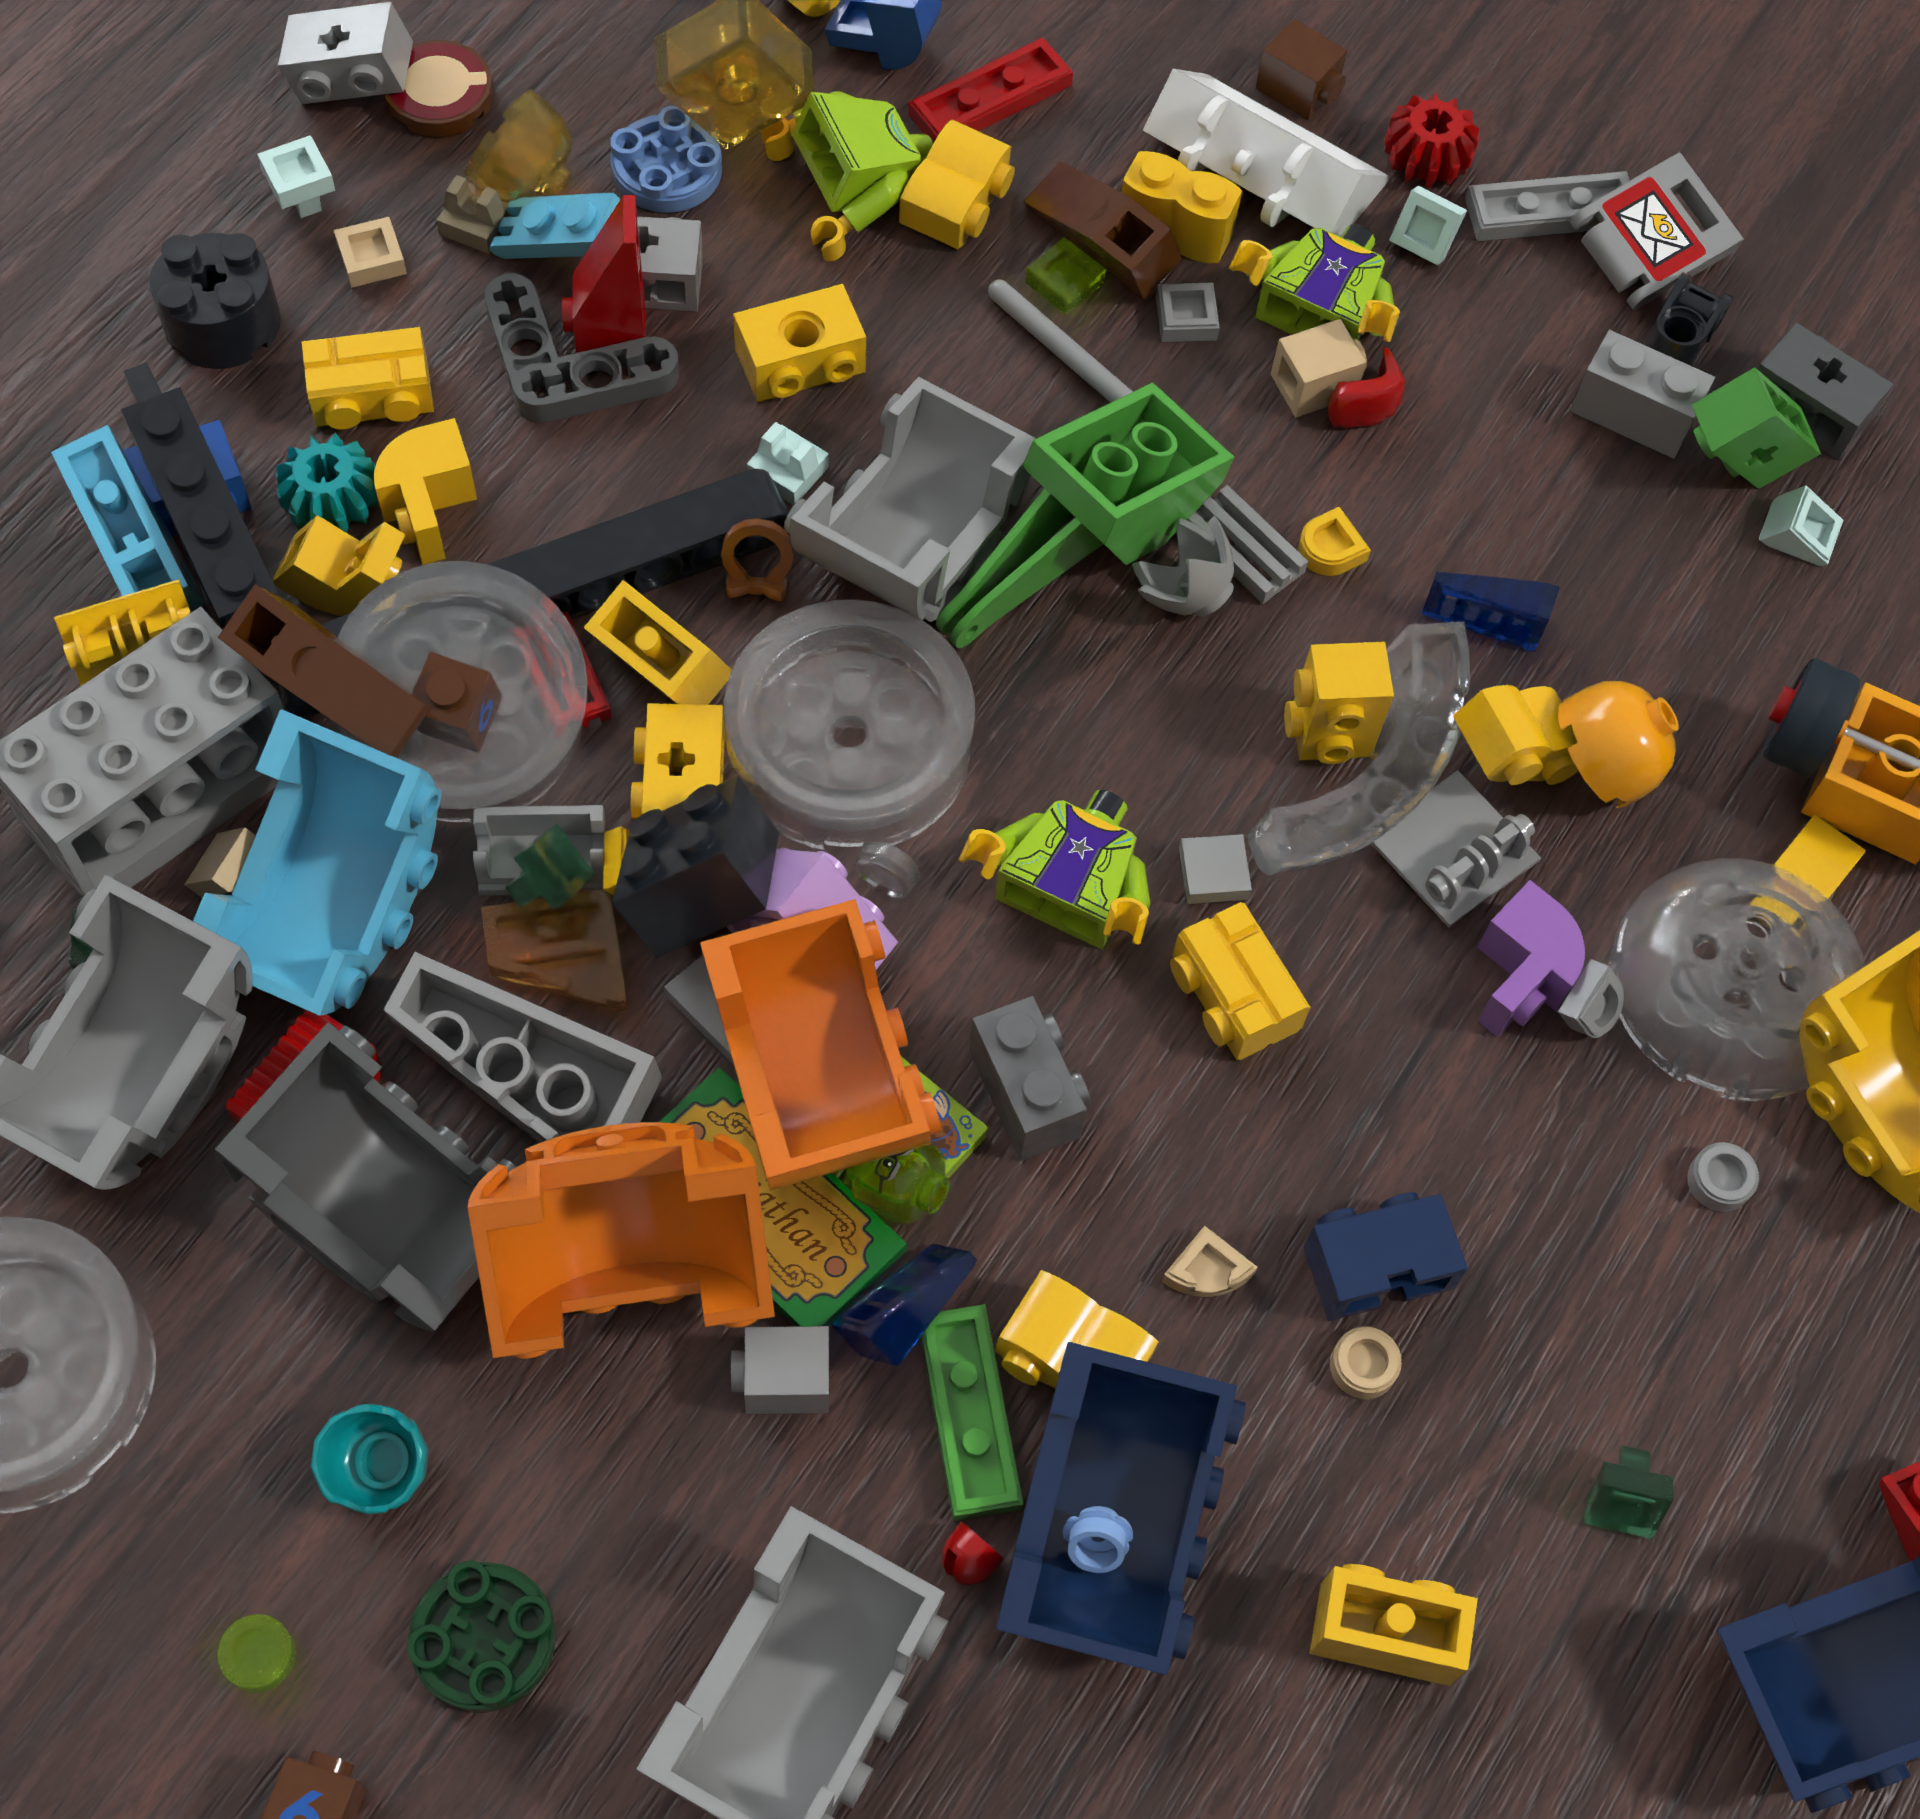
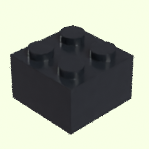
[612,776,780,958]

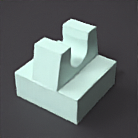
[257,135,335,218]
[1389,186,1467,265]
[747,422,829,505]

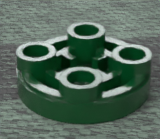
[407,1561,556,1713]

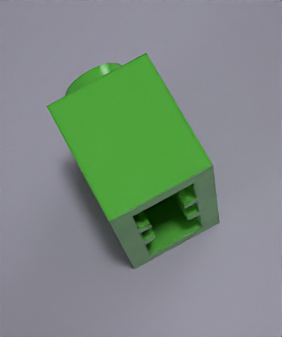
[1691,367,1821,489]

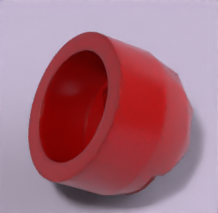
[942,1522,1004,1586]

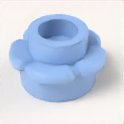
[1063,1506,1133,1573]

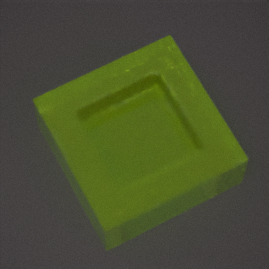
[1025,237,1106,315]

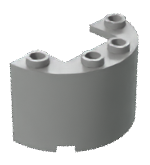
[784,377,1036,622]
[0,875,253,1190]
[636,1506,949,1819]

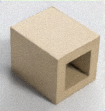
[1271,319,1367,418]

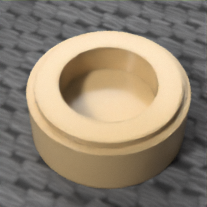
[1330,1327,1402,1399]

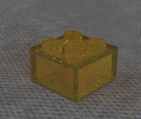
[655,0,814,149]

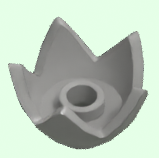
[1132,516,1234,617]

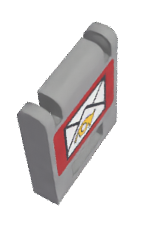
[1569,152,1744,310]

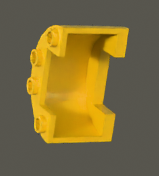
[1799,930,1920,1213]

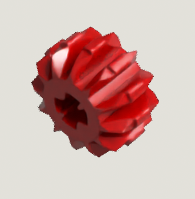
[1384,92,1480,189]

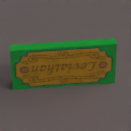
[659,1067,907,1327]

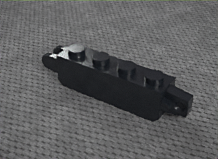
[121,362,279,630]

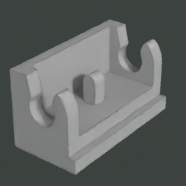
[473,805,607,896]

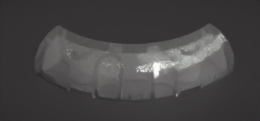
[1246,622,1470,876]

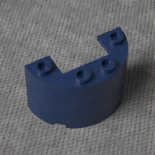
[996,1341,1246,1675]
[1717,1554,1920,1814]

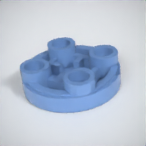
[610,105,722,213]

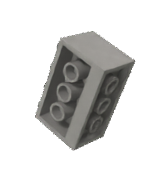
[0,607,284,898]

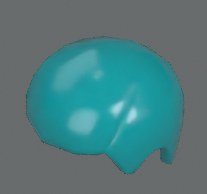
[310,1404,429,1514]

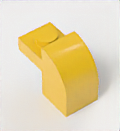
[374,418,477,565]
[272,515,405,617]

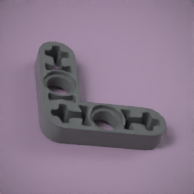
[485,273,679,423]

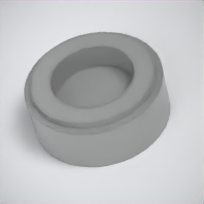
[1687,1142,1759,1212]

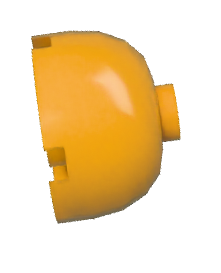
[1558,681,1679,808]

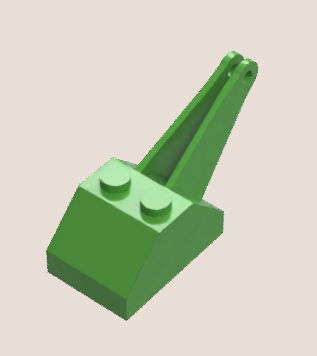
[936,383,1235,648]

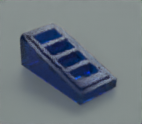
[1422,571,1560,652]
[832,1243,977,1367]

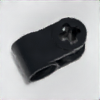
[1645,272,1734,366]

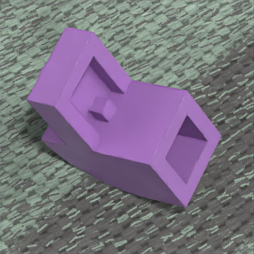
[1477,880,1585,1038]

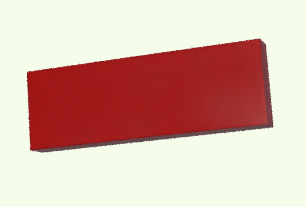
[908,37,1074,144]

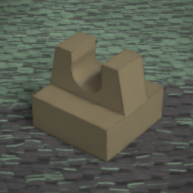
[436,175,511,254]

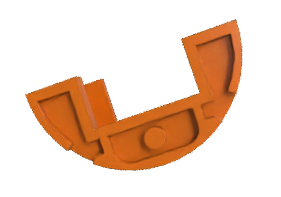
[700,899,942,1191]
[467,1122,775,1359]

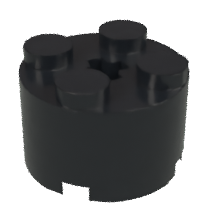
[150,233,281,369]

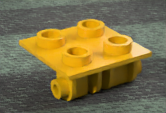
[54,579,191,686]

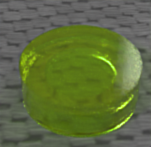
[218,1614,296,1693]

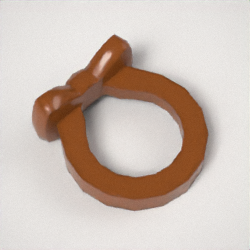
[721,518,794,601]

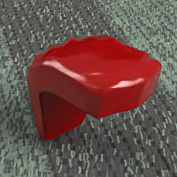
[1328,347,1405,429]

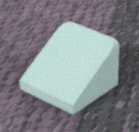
[1759,485,1843,567]

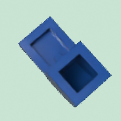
[825,0,942,70]

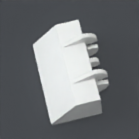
[1143,69,1390,236]

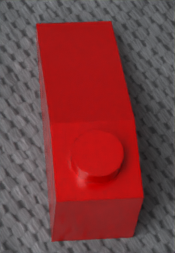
[562,195,646,353]

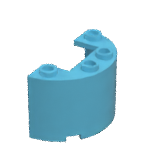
[193,709,442,1016]

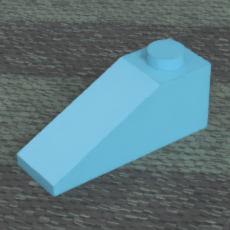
[51,425,206,612]

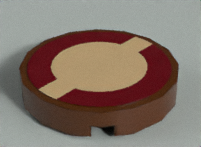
[383,40,494,137]

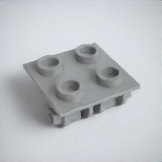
[1366,770,1541,928]

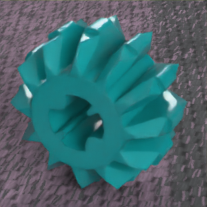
[276,433,379,533]

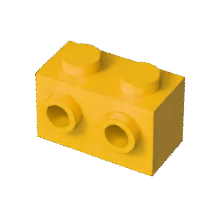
[1284,642,1394,764]
[1310,1564,1478,1686]

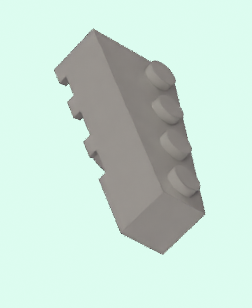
[384,952,662,1143]

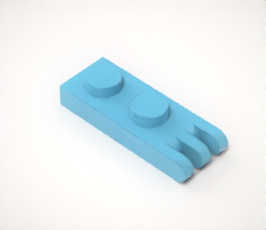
[489,192,620,259]

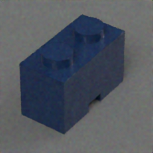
[1303,1192,1468,1322]

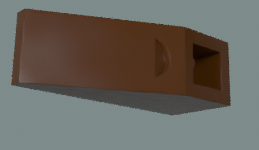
[1023,161,1182,300]
[218,584,431,758]

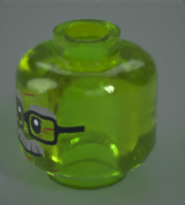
[847,1143,950,1225]

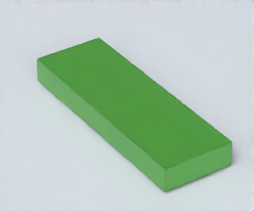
[918,1304,1023,1522]

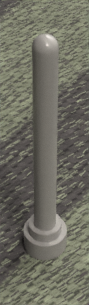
[988,279,1133,403]

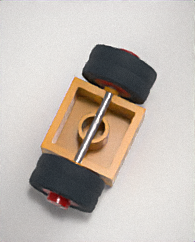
[1763,658,1920,865]

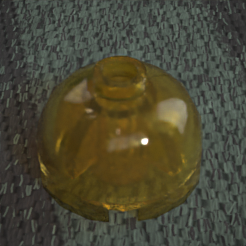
[465,89,572,203]

